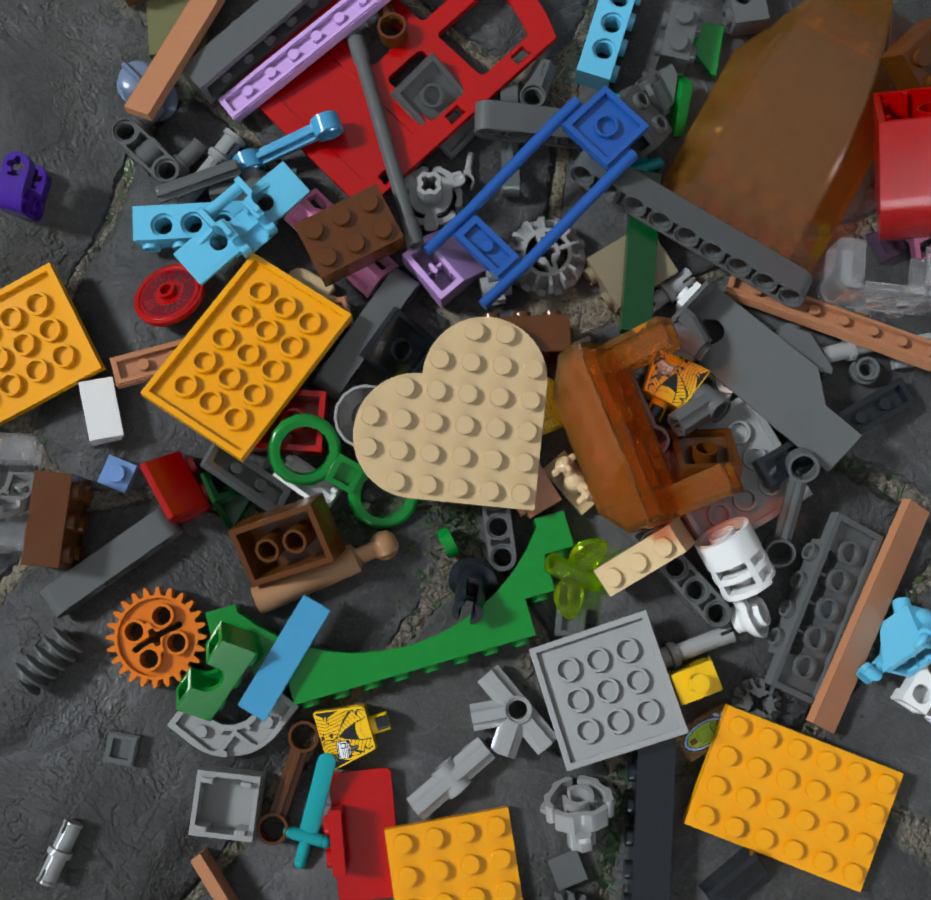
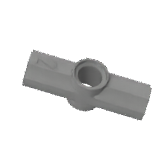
[407,736,496,820]

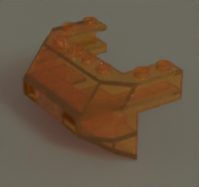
[553,316,745,534]

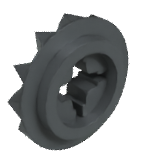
[732,678,782,722]

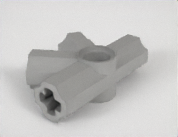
[469,664,557,759]

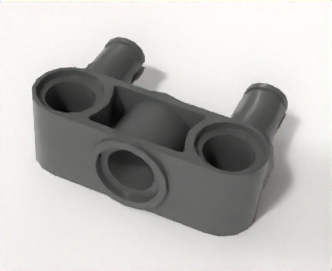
[111,106,208,185]

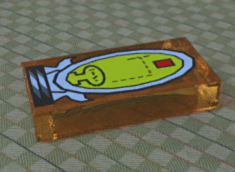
[676,702,725,763]

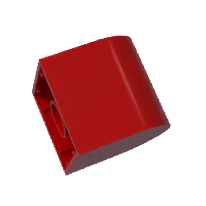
[873,86,931,242]

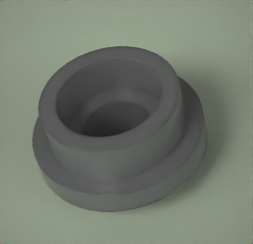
[849,355,880,385]

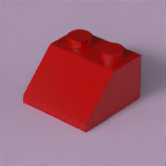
[139,451,214,524]

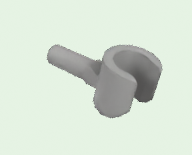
[463,152,475,191]

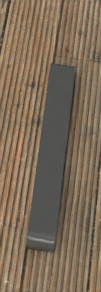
[569,150,813,308]

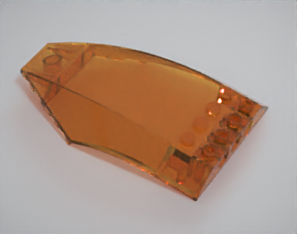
[661,0,893,274]

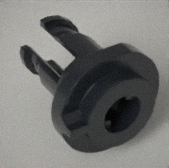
[448,558,498,624]

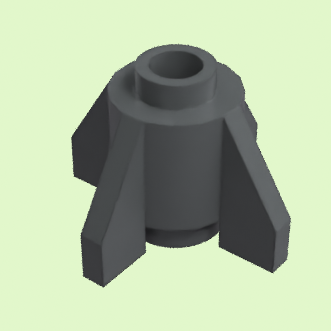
[619,63,678,116]
[655,307,713,363]

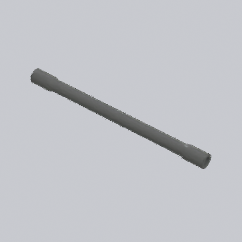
[347,34,425,251]

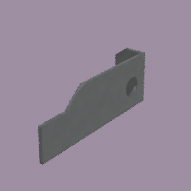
[666,277,862,472]

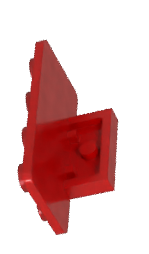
[323,767,396,900]

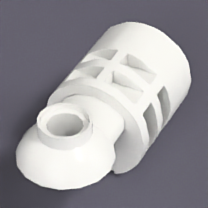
[694,517,776,638]

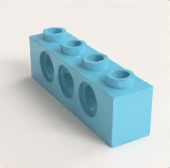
[574,0,641,90]
[132,200,244,253]

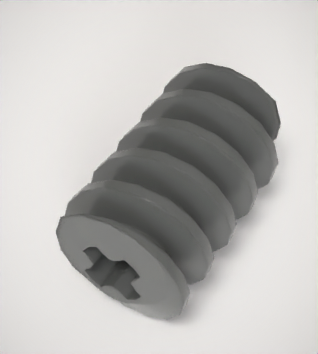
[13,627,86,696]

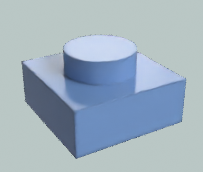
[97,454,140,494]

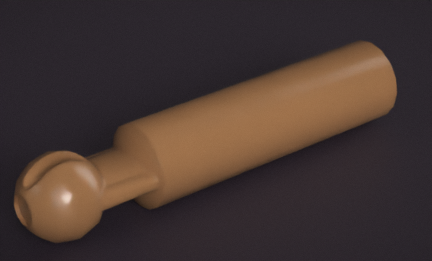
[250,530,399,615]

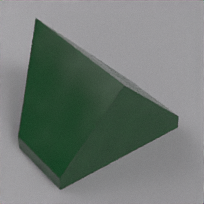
[200,472,252,530]

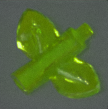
[544,538,608,621]

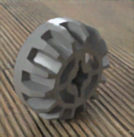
[508,216,586,299]

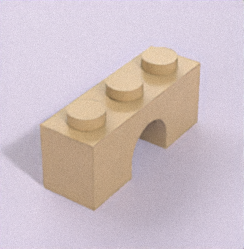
[594,517,695,597]

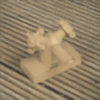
[543,450,606,516]

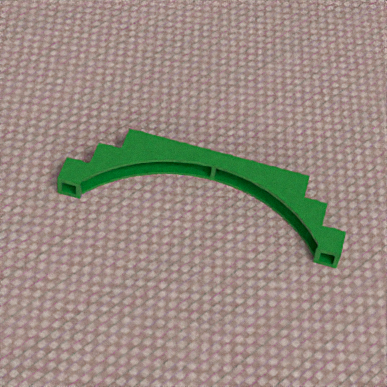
[205,510,574,708]

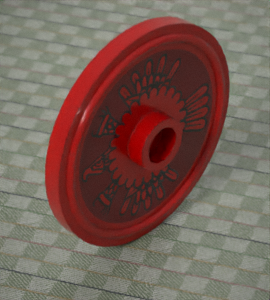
[134,264,206,327]

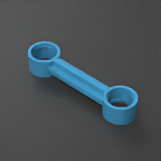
[232,110,344,172]

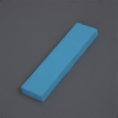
[238,595,332,722]

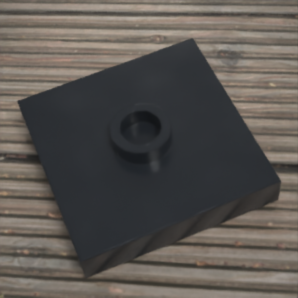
[359,307,436,379]

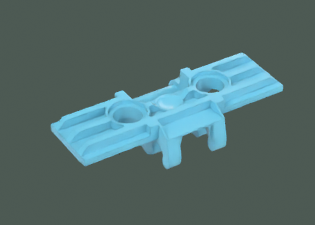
[173,161,311,286]

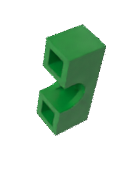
[176,621,258,721]

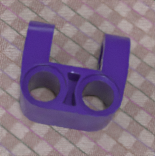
[0,151,52,222]

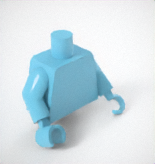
[856,597,931,685]

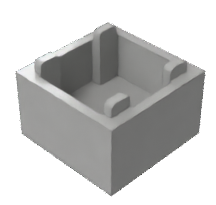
[188,765,267,842]

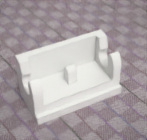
[78,377,124,446]
[273,454,342,508]

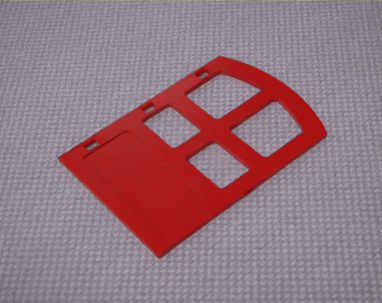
[235,0,556,198]

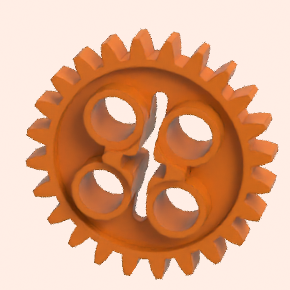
[106,587,210,688]

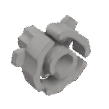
[404,166,466,233]
[540,775,616,853]

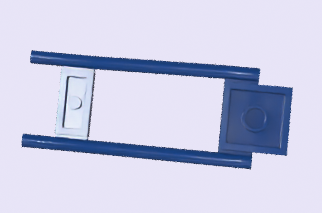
[423,85,649,310]

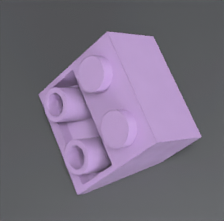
[402,230,486,309]

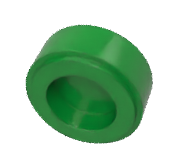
[436,527,460,559]

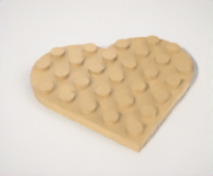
[353,317,547,511]

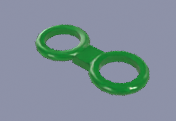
[267,413,419,529]

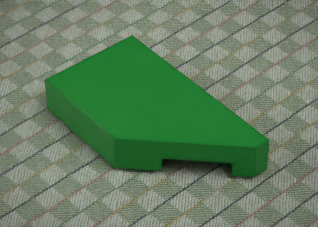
[693,22,724,80]
[669,74,694,137]

